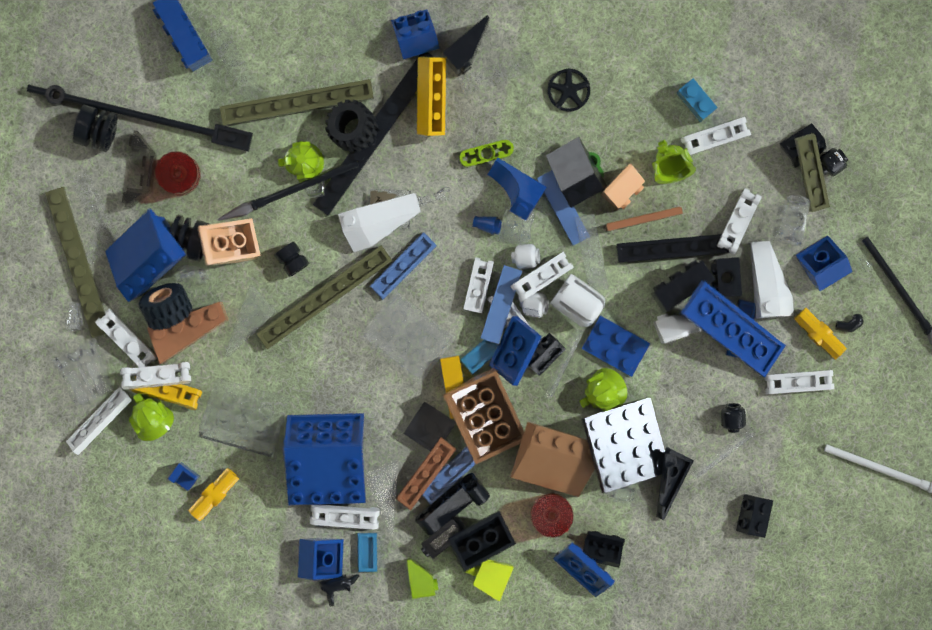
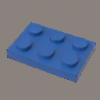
[581,315,650,377]
[489,316,542,386]
[553,543,615,598]

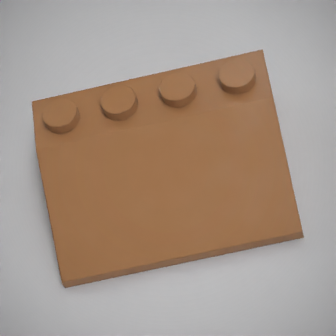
[443,368,524,464]
[510,422,595,497]

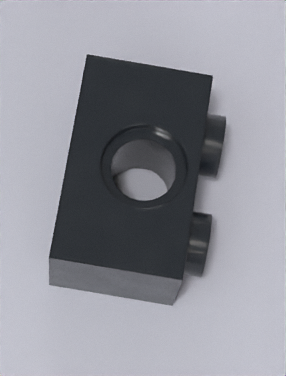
[711,257,742,297]

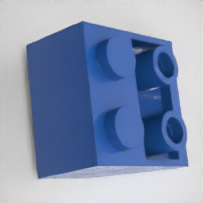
[391,9,440,60]

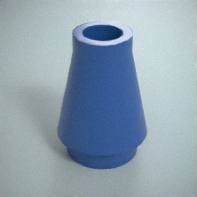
[473,216,502,235]

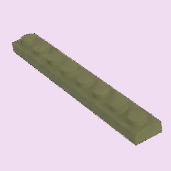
[219,79,374,126]
[45,187,110,338]
[256,245,392,349]

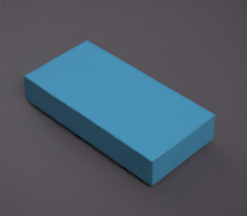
[460,340,498,375]
[357,533,377,572]

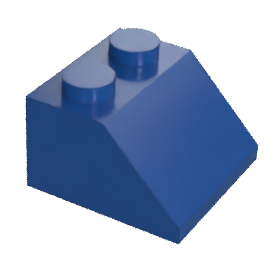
[796,236,853,291]
[298,538,344,580]

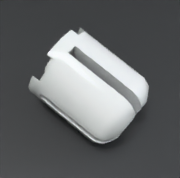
[550,274,605,327]

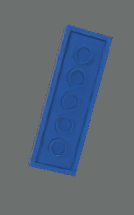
[680,281,786,377]

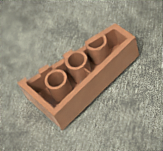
[147,302,229,364]

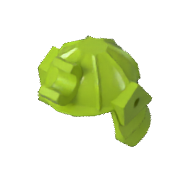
[652,140,696,184]
[278,142,324,182]
[579,368,627,412]
[129,393,174,441]

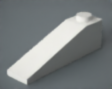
[338,193,421,252]
[750,241,794,318]
[654,313,702,343]

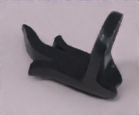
[319,574,360,607]

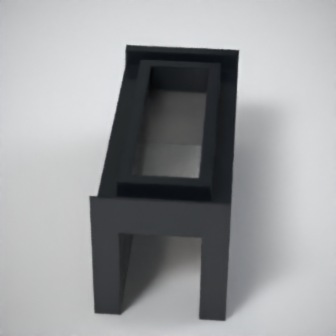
[421,514,467,559]

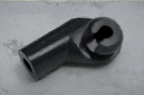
[835,314,864,332]

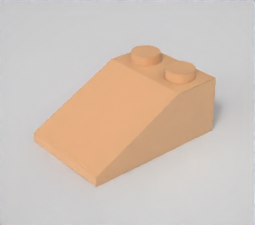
[198,219,261,265]

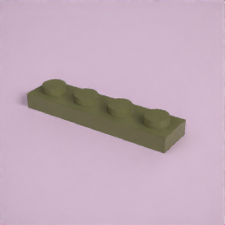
[795,133,830,212]

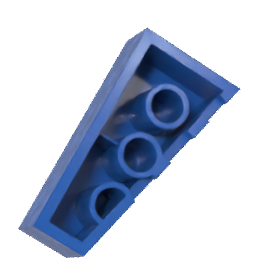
[153,0,213,72]

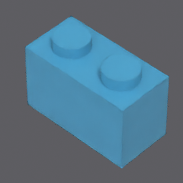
[676,78,718,122]

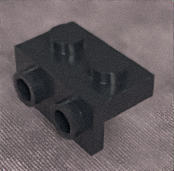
[780,123,827,168]
[528,333,566,376]
[736,494,774,538]
[583,531,625,568]

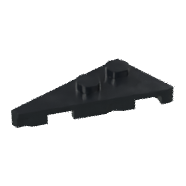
[656,446,694,520]

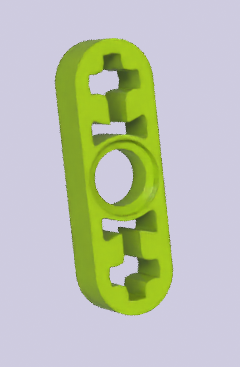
[460,140,514,167]

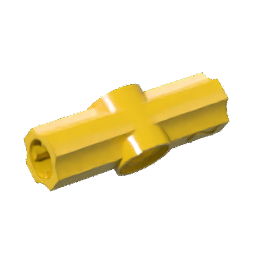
[794,308,847,360]
[188,468,240,521]

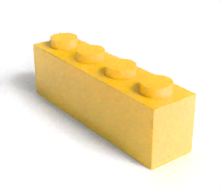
[417,57,446,136]

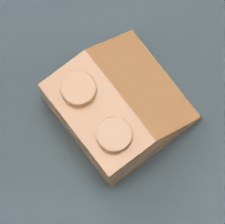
[601,164,645,210]

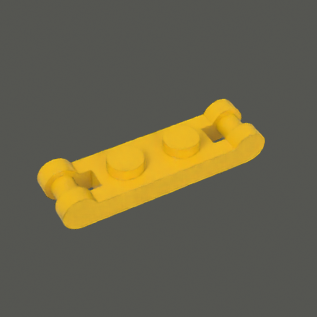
[130,376,202,410]

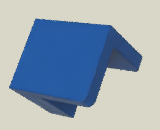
[168,462,200,491]

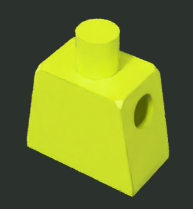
[465,559,514,601]

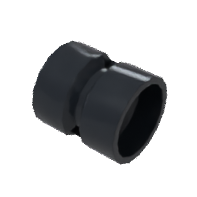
[274,241,310,277]

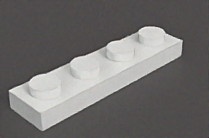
[66,387,132,455]

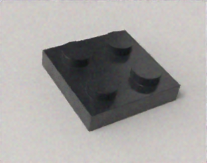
[404,401,456,451]

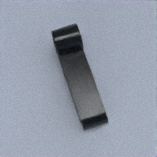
[415,473,490,535]

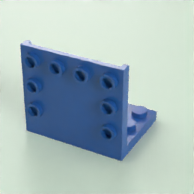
[284,413,366,505]

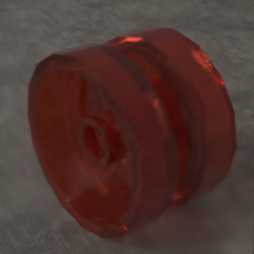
[155,151,201,196]
[530,493,574,538]

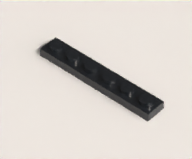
[616,234,732,263]

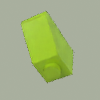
[407,558,439,599]

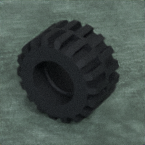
[325,99,378,153]

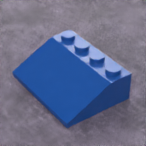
[105,208,186,303]

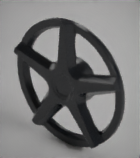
[548,68,591,112]

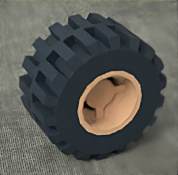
[138,283,193,330]

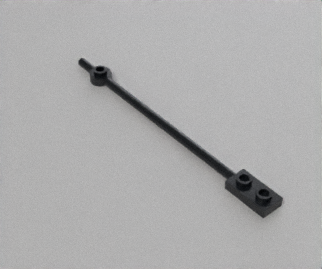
[27,85,253,152]

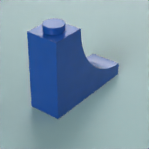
[488,158,547,221]

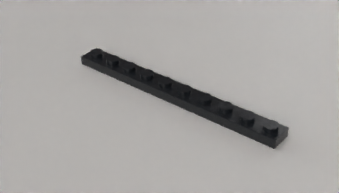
[312,52,434,216]

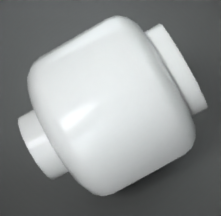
[511,244,540,270]
[520,292,549,318]

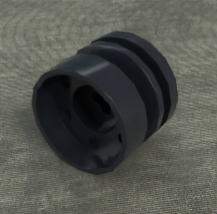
[73,105,118,152]
[169,215,211,262]

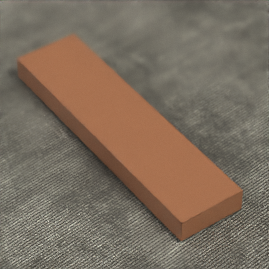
[605,206,683,232]
[396,437,457,510]

